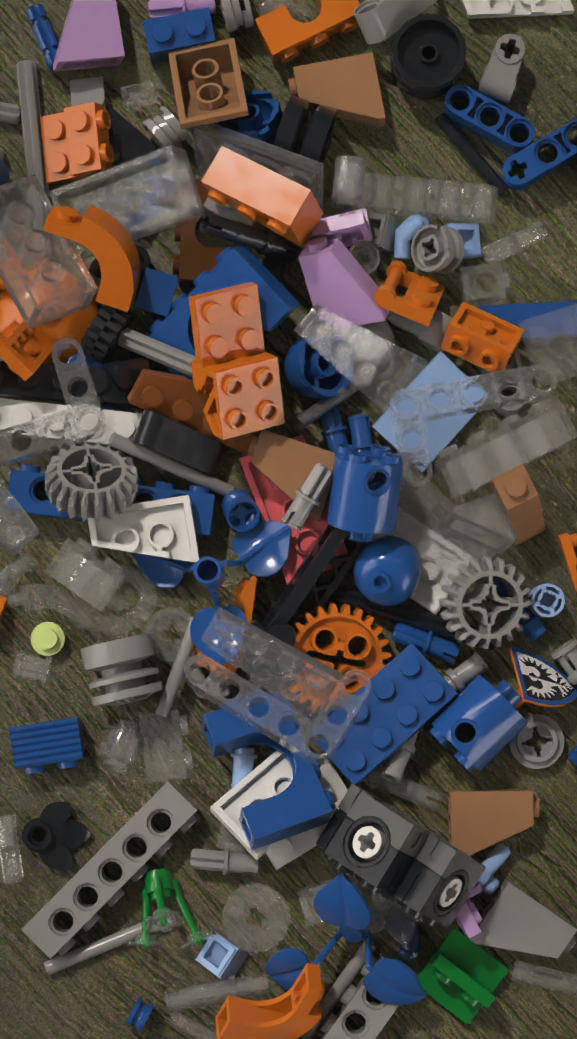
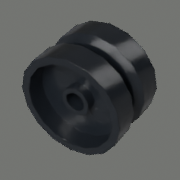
[390,14,466,99]
[269,95,337,182]

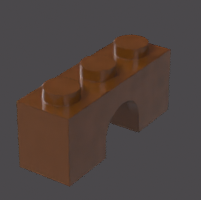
[173,178,222,286]

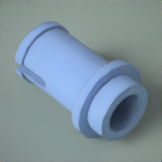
[230,746,258,788]

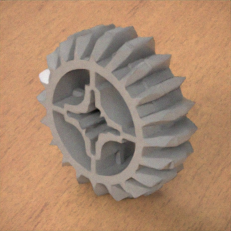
[45,441,138,522]
[438,556,532,649]

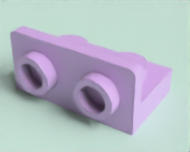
[304,208,373,247]
[455,882,483,939]

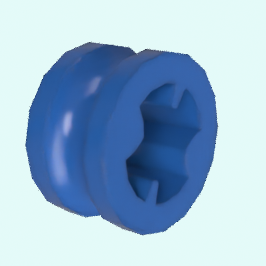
[125,996,155,1032]

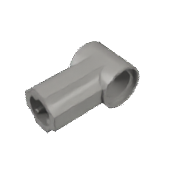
[386,294,452,353]

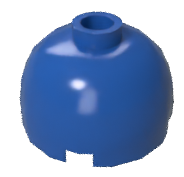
[214,90,283,156]
[284,330,353,399]
[353,535,424,606]

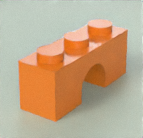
[255,0,360,64]

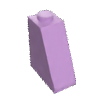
[53,0,125,72]
[298,237,390,331]

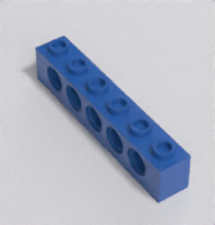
[6,464,216,537]

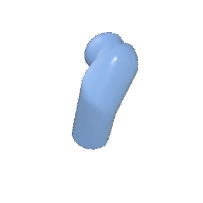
[394,214,430,261]
[477,842,511,895]

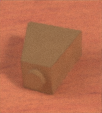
[288,52,386,127]
[247,430,335,522]
[485,464,546,546]
[448,789,540,856]

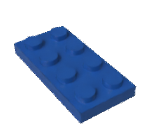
[309,643,458,786]

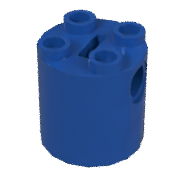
[327,444,404,542]
[429,675,528,773]

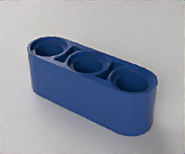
[443,85,535,154]

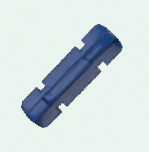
[26,4,59,70]

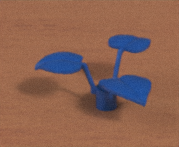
[134,521,292,666]
[265,872,427,1005]

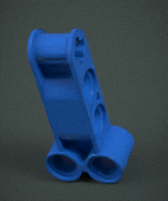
[502,118,577,190]

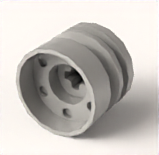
[80,633,163,707]

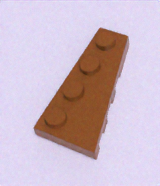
[127,369,264,454]

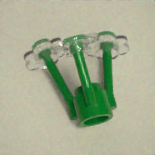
[127,868,217,951]

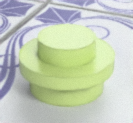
[31,622,65,656]

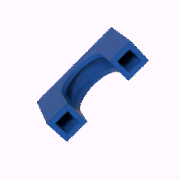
[148,245,300,380]
[201,688,335,851]

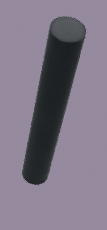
[434,112,510,197]

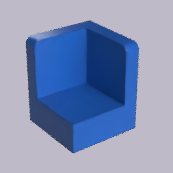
[135,267,179,317]

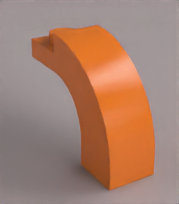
[43,204,141,312]
[215,962,325,1039]

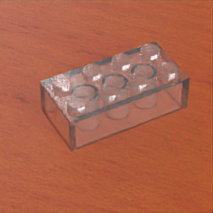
[49,145,205,259]
[0,174,98,329]
[431,398,577,503]

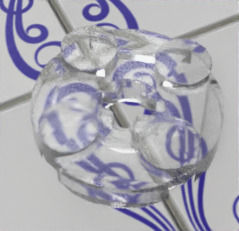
[222,882,290,953]

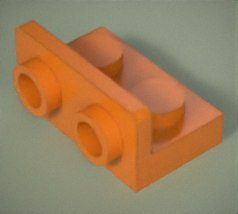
[441,301,525,376]
[0,315,58,381]

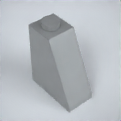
[469,879,577,959]

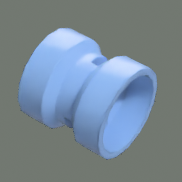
[528,583,565,618]

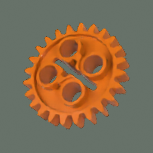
[283,603,391,714]

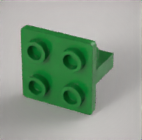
[417,928,508,1024]

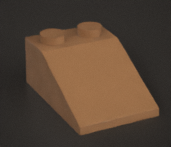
[168,38,249,129]

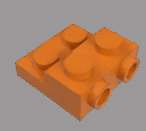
[40,102,114,185]

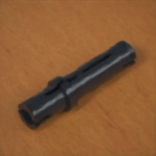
[200,212,301,262]

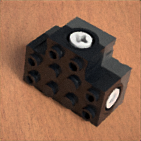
[316,783,486,928]

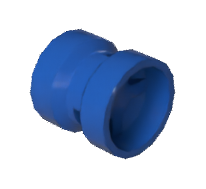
[221,489,260,532]

